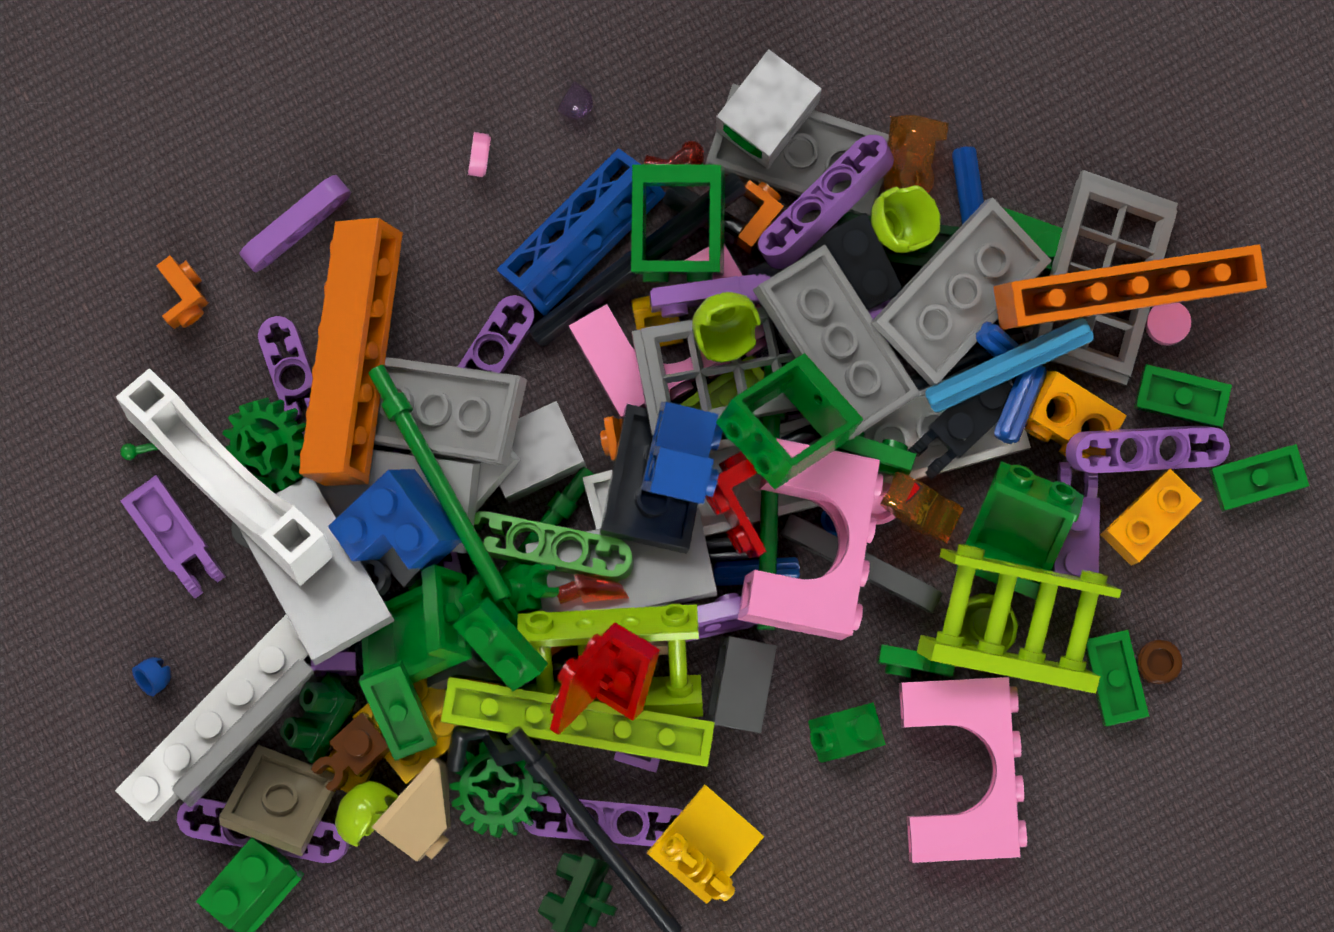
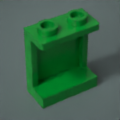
[957,461,1084,600]
[362,564,472,684]

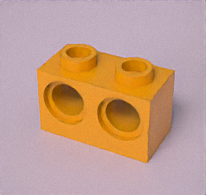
[1024,371,1127,459]
[1100,469,1202,566]

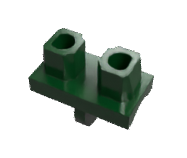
[280,672,356,763]
[538,853,618,932]

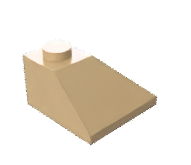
[372,758,451,861]

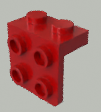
[705,451,766,558]
[550,622,660,735]

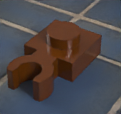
[311,712,390,792]

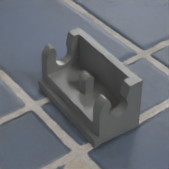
[705,636,777,733]

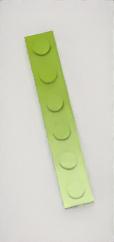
[440,677,715,767]

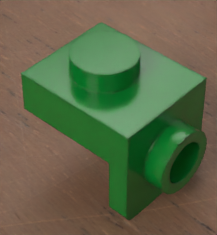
[808,702,886,763]

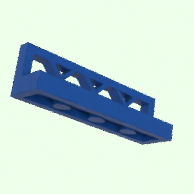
[496,148,665,316]

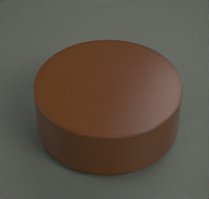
[1136,640,1182,684]

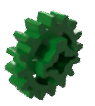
[222,397,306,493]
[449,742,548,838]

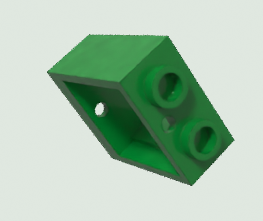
[631,164,725,283]
[716,353,864,490]

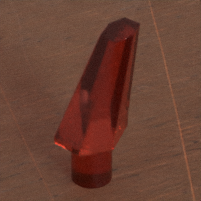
[557,573,629,605]

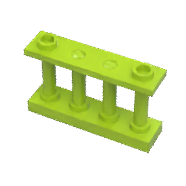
[917,544,1121,694]
[517,604,703,717]

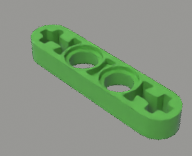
[474,511,634,582]

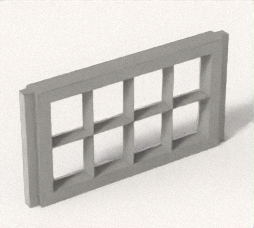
[1031,170,1178,386]
[631,307,822,436]

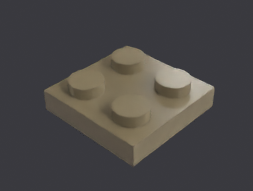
[219,745,336,857]

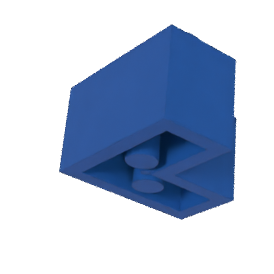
[641,402,723,504]
[328,469,461,569]

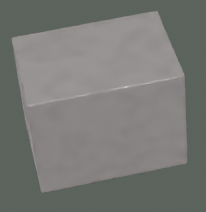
[716,49,822,169]
[500,401,587,503]

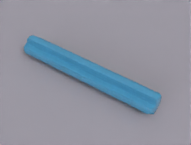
[925,318,1094,413]

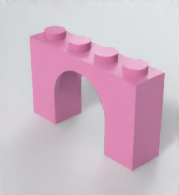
[569,244,768,419]
[738,438,883,640]
[899,677,1027,863]

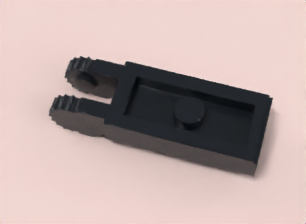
[908,381,1013,480]

